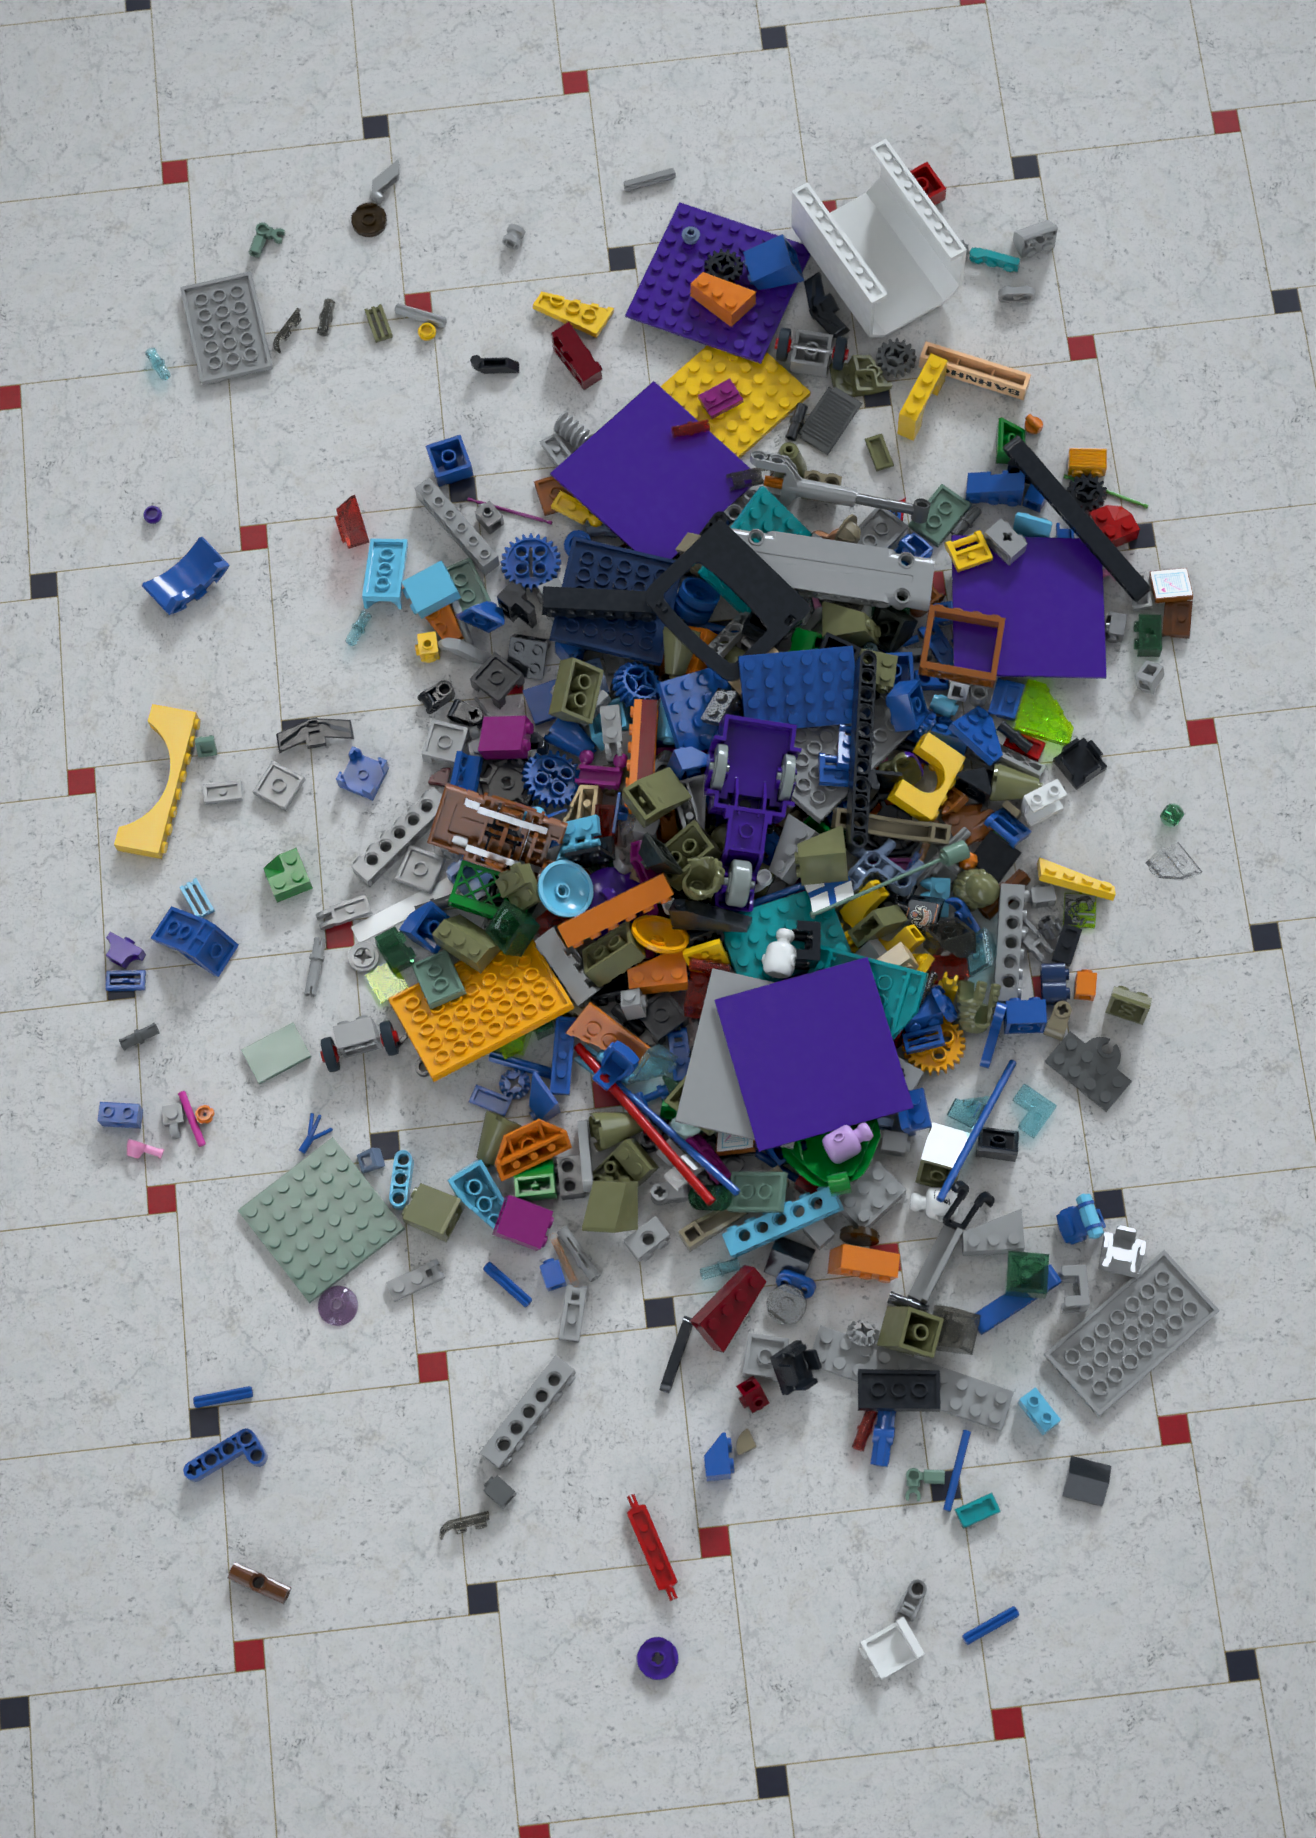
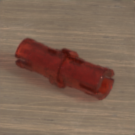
[671,419,710,438]
[689,957,730,975]
[851,1411,878,1452]

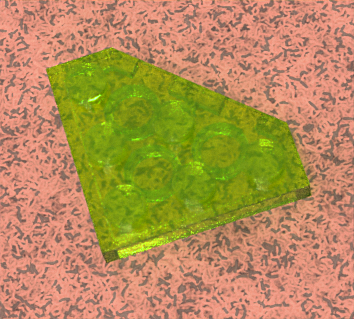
[1014,679,1074,746]

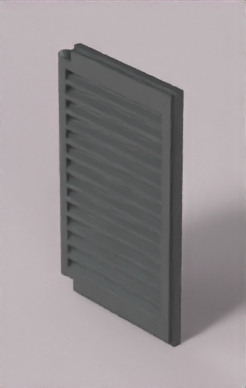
[798,387,863,455]

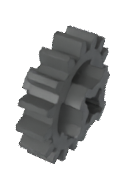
[876,338,916,378]

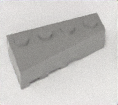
[535,925,604,1006]

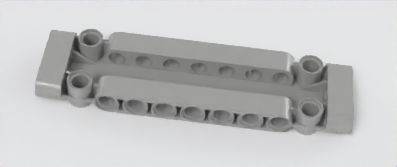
[731,528,935,611]

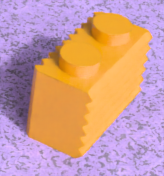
[1068,448,1107,478]

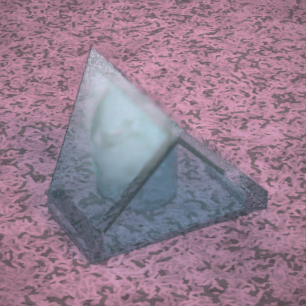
[947,1096,990,1129]

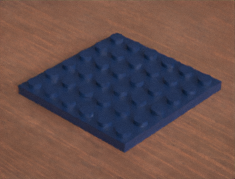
[549,536,680,666]

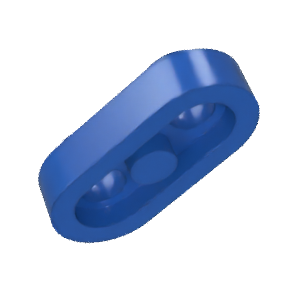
[776,1269,816,1298]

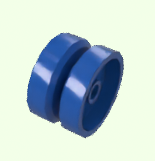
[673,577,720,624]

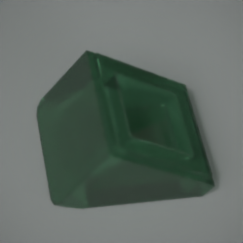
[662,1075,679,1093]

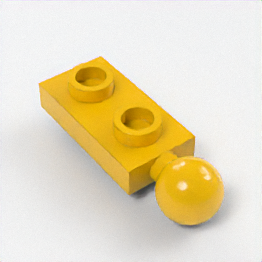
[551,491,602,527]

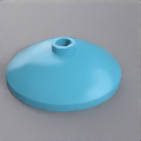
[538,860,593,918]

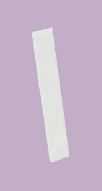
[351,877,459,942]

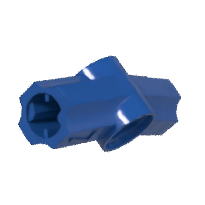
[870,1411,896,1467]

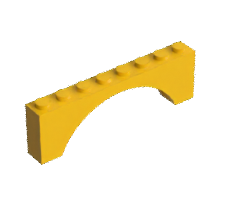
[114,704,201,859]

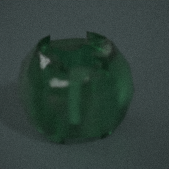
[1160,803,1184,827]

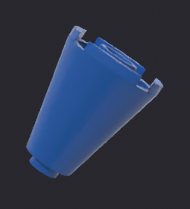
[543,718,597,757]

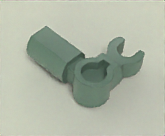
[248,222,285,258]
[905,1468,945,1501]

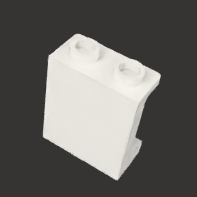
[1020,779,1067,827]
[858,1617,925,1680]

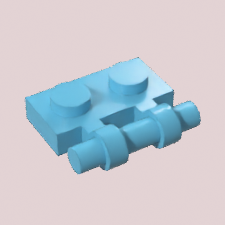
[562,815,601,854]

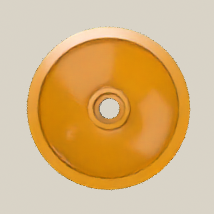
[631,915,689,954]

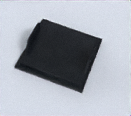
[974,830,1022,884]

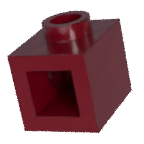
[736,1376,770,1414]

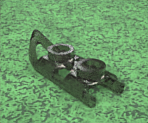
[273,308,302,353]
[726,468,775,491]
[439,1511,490,1540]

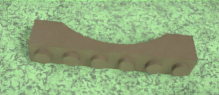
[831,807,952,846]
[678,1165,790,1252]

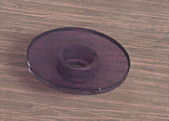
[318,1286,358,1326]

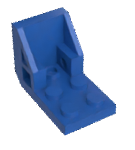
[151,906,239,977]

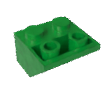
[514,1159,557,1202]

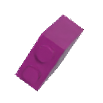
[478,715,534,760]
[492,1195,554,1251]

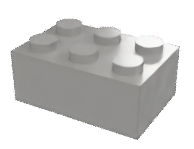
[840,1161,907,1229]

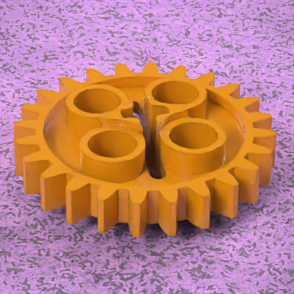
[902,1016,966,1076]

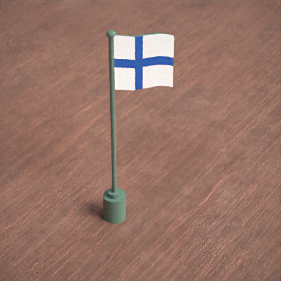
[804,840,970,919]

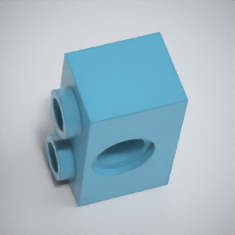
[1018,1387,1061,1435]

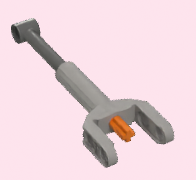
[743,451,931,523]

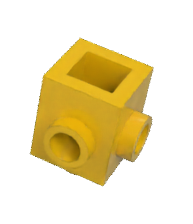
[415,631,440,663]

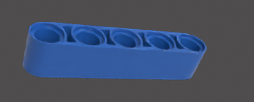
[970,1264,1062,1335]

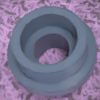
[682,227,700,245]

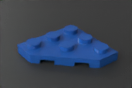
[948,706,1003,766]

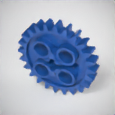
[501,533,562,592]
[521,750,581,809]

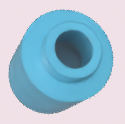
[929,694,959,718]

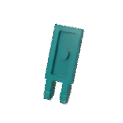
[969,247,1020,273]

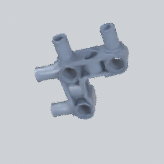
[848,838,926,897]

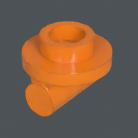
[1024,414,1043,434]

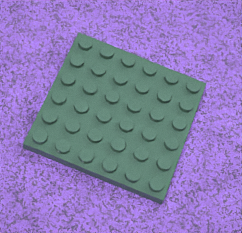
[238,1137,405,1303]

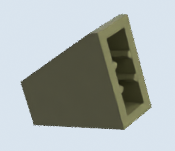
[847,904,908,948]

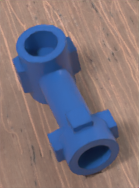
[634,1084,669,1111]

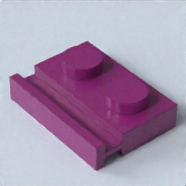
[698,378,743,419]

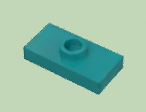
[954,1493,1001,1529]

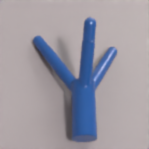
[299,1113,333,1154]

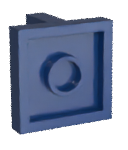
[898,1088,932,1137]

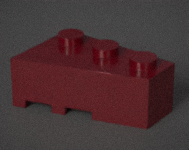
[551,322,603,390]

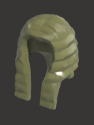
[956,980,1001,1034]

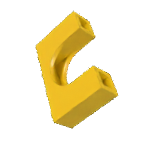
[897,353,948,441]
[887,732,966,822]
[839,880,926,953]

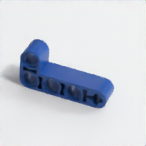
[183,1428,268,1482]

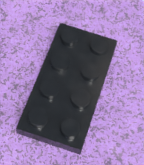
[858,1369,941,1412]

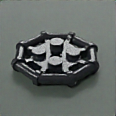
[477,758,541,811]
[867,791,920,858]

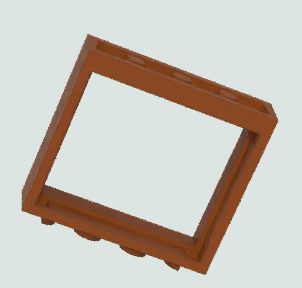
[918,604,1006,688]

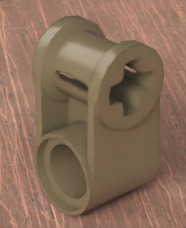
[1043,1001,1072,1041]

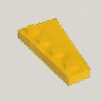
[533,291,614,338]
[1037,857,1116,901]

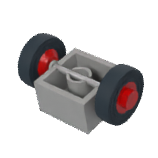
[775,328,849,378]
[320,1015,399,1073]

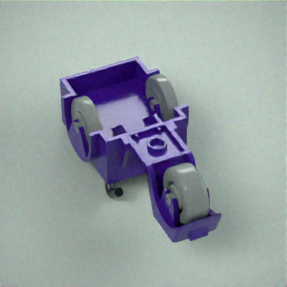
[704,714,802,912]

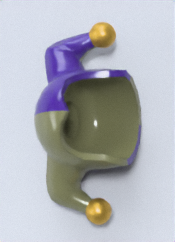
[878,751,935,785]

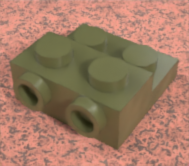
[859,648,898,694]
[495,862,541,915]

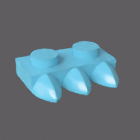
[920,877,951,918]

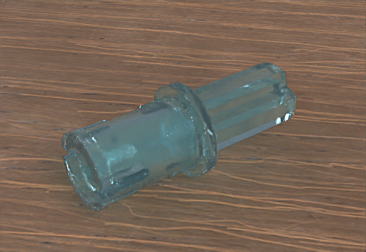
[145,347,171,381]
[345,610,372,646]
[700,1258,740,1280]

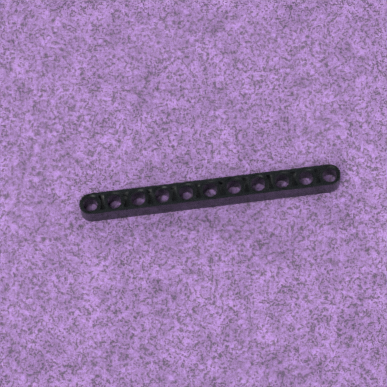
[1002,435,1151,602]
[845,650,877,854]

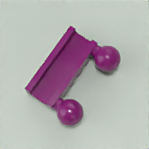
[575,750,628,791]

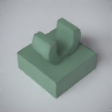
[195,735,217,758]

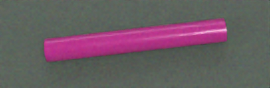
[178,1091,206,1147]

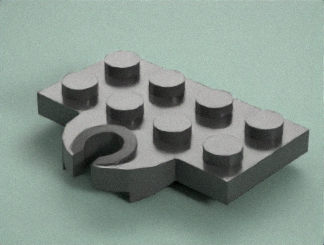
[1045,1031,1132,1112]

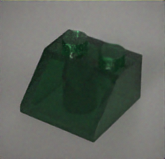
[485,900,540,957]

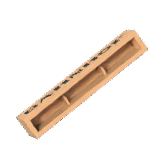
[919,341,1031,400]

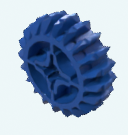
[612,661,661,707]

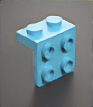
[1013,512,1053,537]

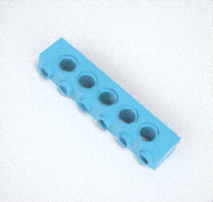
[722,1187,844,1258]

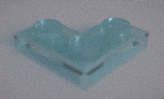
[1012,1083,1057,1138]

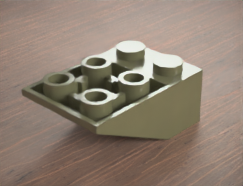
[622,767,692,828]
[593,1138,660,1187]

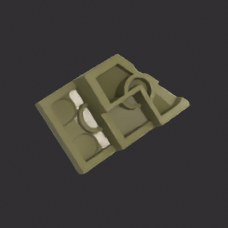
[829,355,893,397]

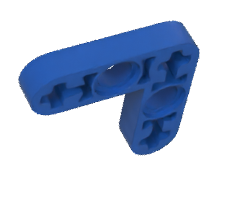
[979,1002,1007,1069]

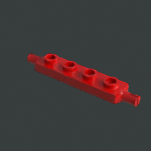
[627,1494,678,1601]

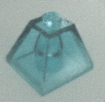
[963,928,996,978]
[627,1044,678,1084]

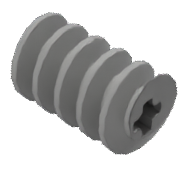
[554,411,593,450]

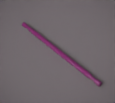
[467,497,553,525]

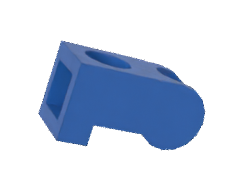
[914,670,949,691]

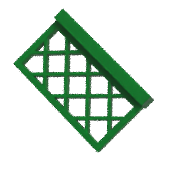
[448,860,528,929]

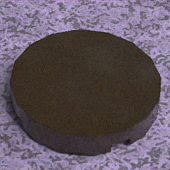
[351,203,387,237]
[839,1225,880,1246]

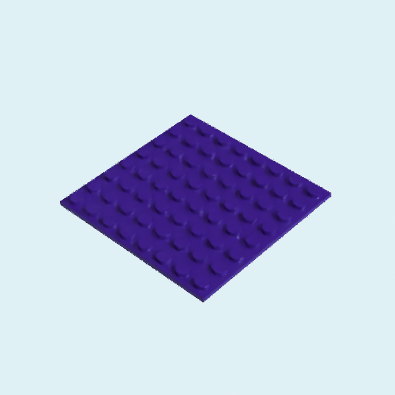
[625,202,811,364]
[550,381,760,559]
[951,535,1107,679]
[714,957,914,1152]

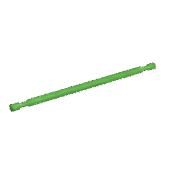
[1063,474,1148,508]

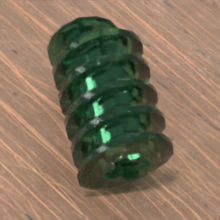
[688,1185,733,1211]

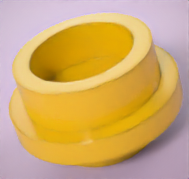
[418,323,436,341]

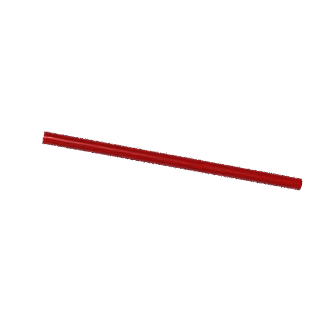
[574,1043,716,1206]

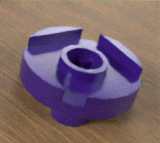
[637,1637,679,1680]

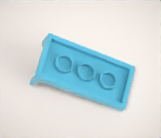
[362,539,408,609]

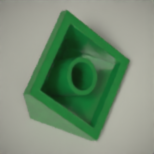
[996,417,1026,464]

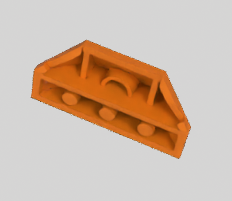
[495,1119,572,1181]

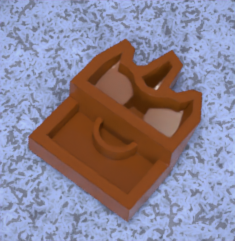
[941,803,995,846]

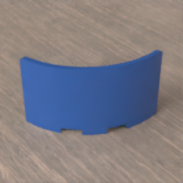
[142,537,230,615]

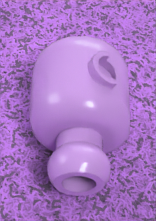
[822,1123,873,1164]

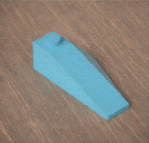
[447,1160,504,1230]

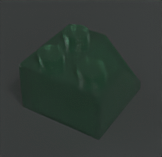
[1004,1251,1049,1299]

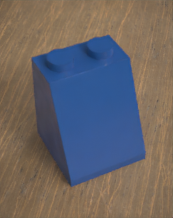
[743,234,805,290]

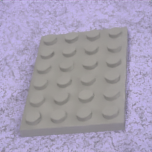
[180,271,273,385]

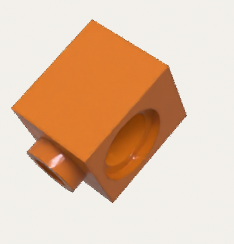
[1074,969,1097,1001]

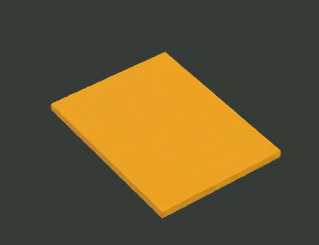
[388,927,574,1082]

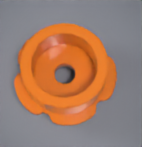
[195,1105,215,1124]

